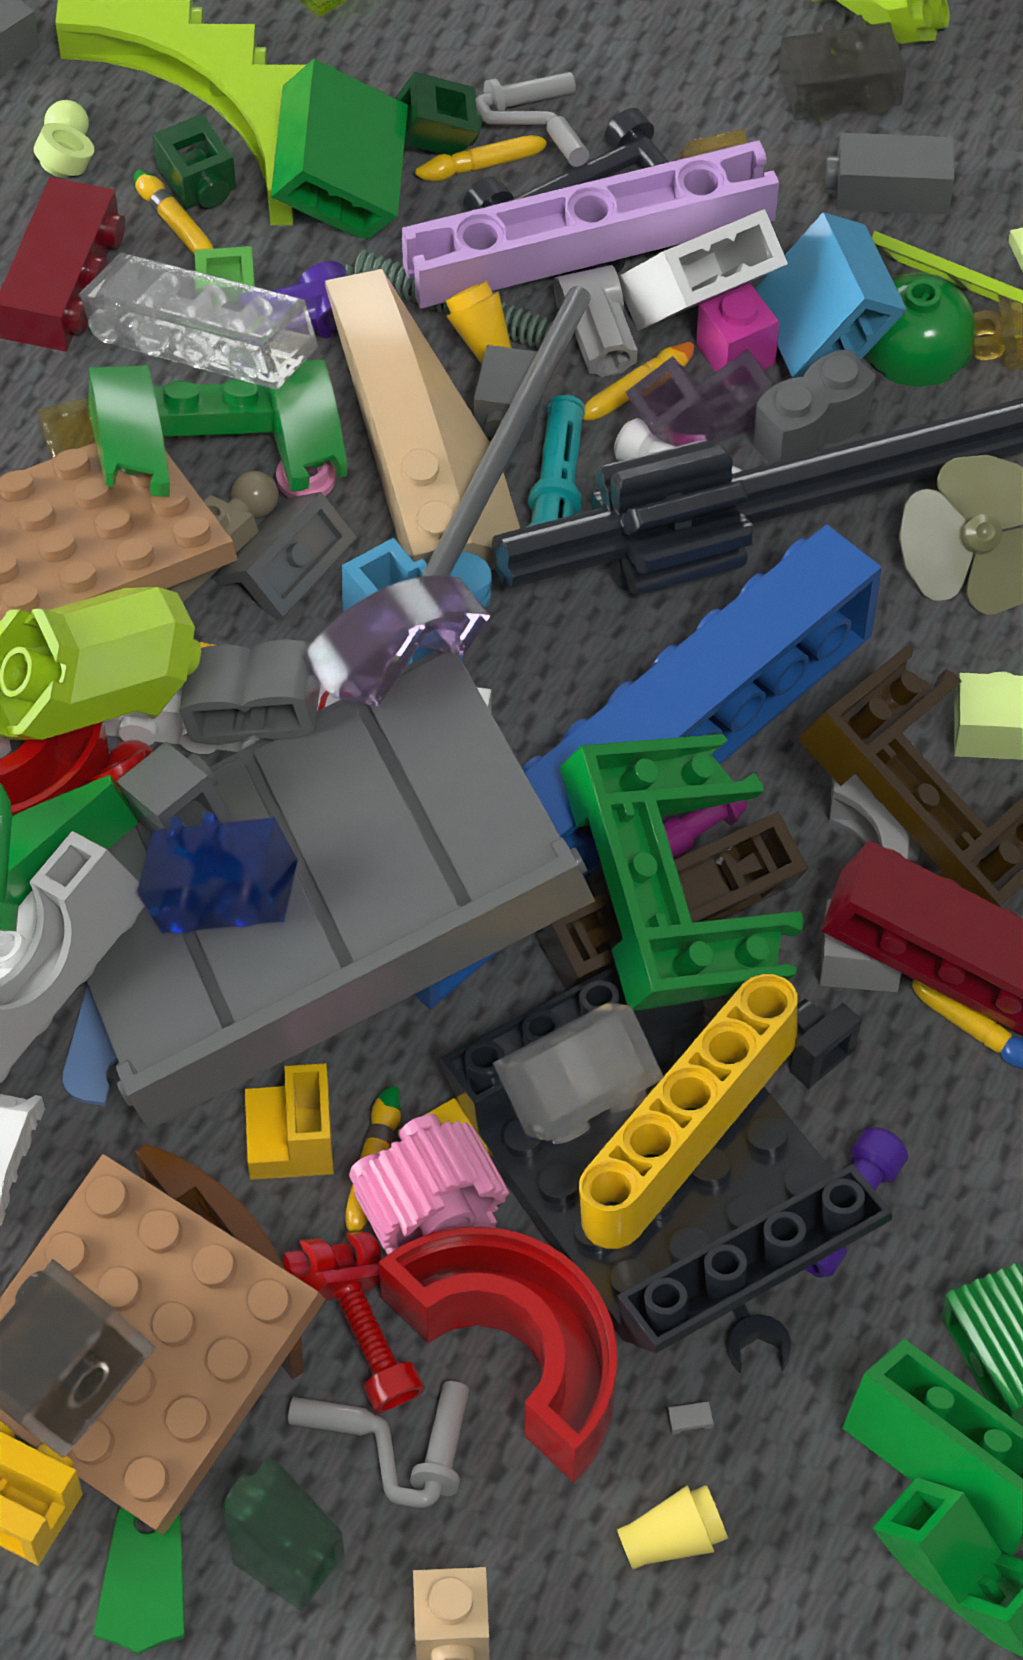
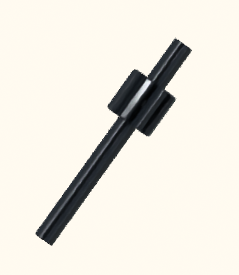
[492,398,1023,596]

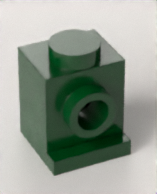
[395,71,482,156]
[152,113,236,209]

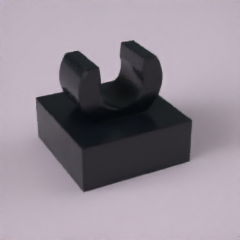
[790,999,862,1089]

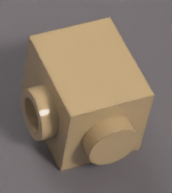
[413,1567,490,1660]

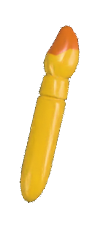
[583,342,694,421]

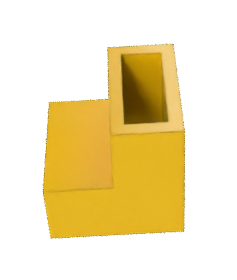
[245,1063,334,1180]

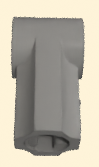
[554,265,637,377]

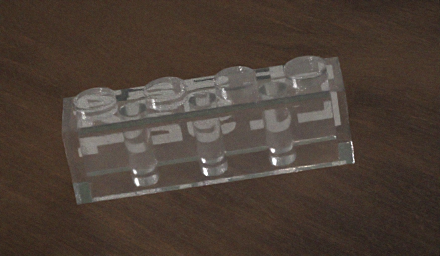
[79,252,318,390]

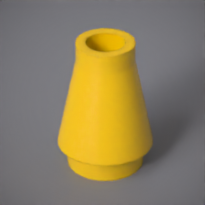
[445,280,512,366]

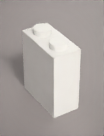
[618,209,788,331]

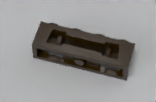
[538,811,808,990]

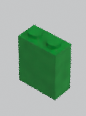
[271,59,408,239]

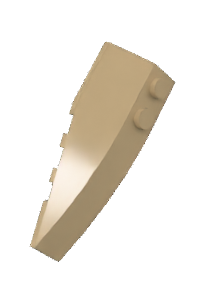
[325,269,520,570]

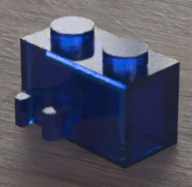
[137,812,298,934]

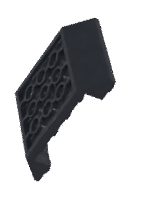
[440,965,892,1353]

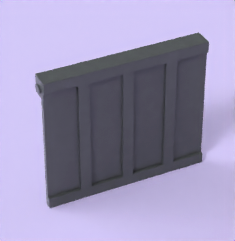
[86,637,595,1130]

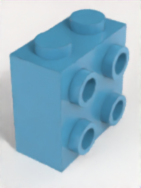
[755,212,907,378]

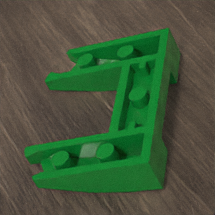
[88,359,347,497]
[559,734,804,1011]

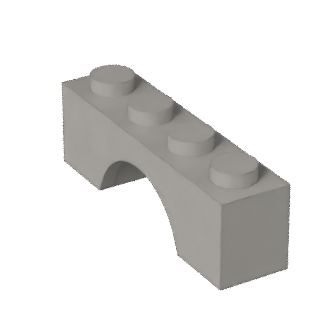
[820,744,920,992]
[0,831,153,1083]

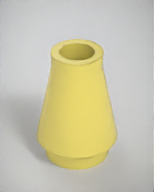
[617,1485,728,1570]

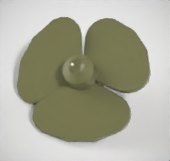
[899,455,1023,615]

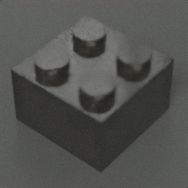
[0,1259,156,1459]

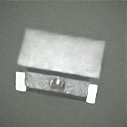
[493,1002,663,1144]

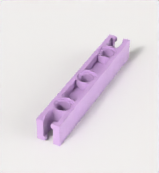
[402,140,779,309]

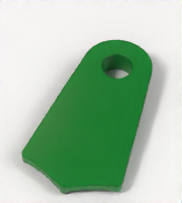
[94,1507,185,1655]

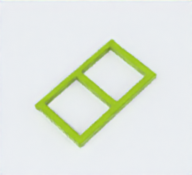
[872,231,1023,312]

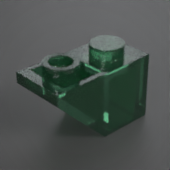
[224,1457,345,1612]

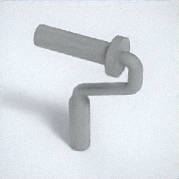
[476,72,589,167]
[288,1381,470,1508]

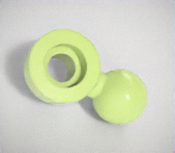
[34,100,94,178]

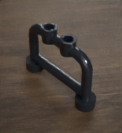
[463,108,669,280]

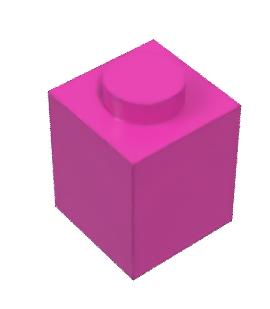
[696,282,779,385]

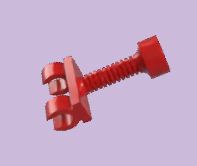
[283,1231,425,1414]

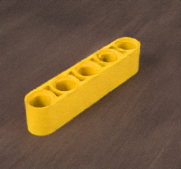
[579,974,797,1249]

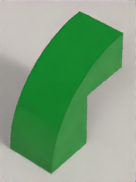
[872,1477,1023,1657]

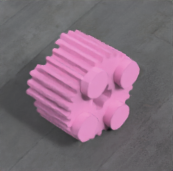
[349,1114,510,1255]

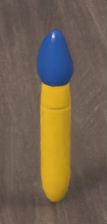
[912,979,1023,1069]

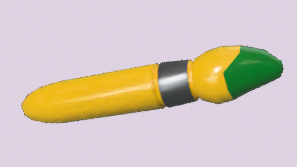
[133,169,213,255]
[345,1086,401,1233]

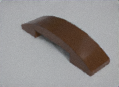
[135,1144,304,1380]

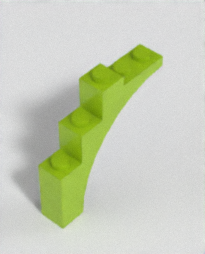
[56,0,306,225]

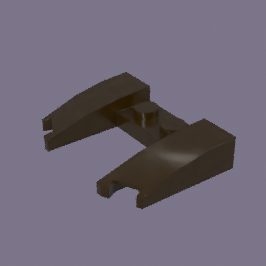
[798,646,1023,907]

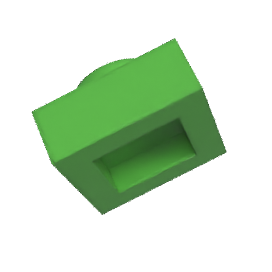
[194,246,256,309]

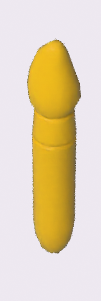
[415,135,547,182]

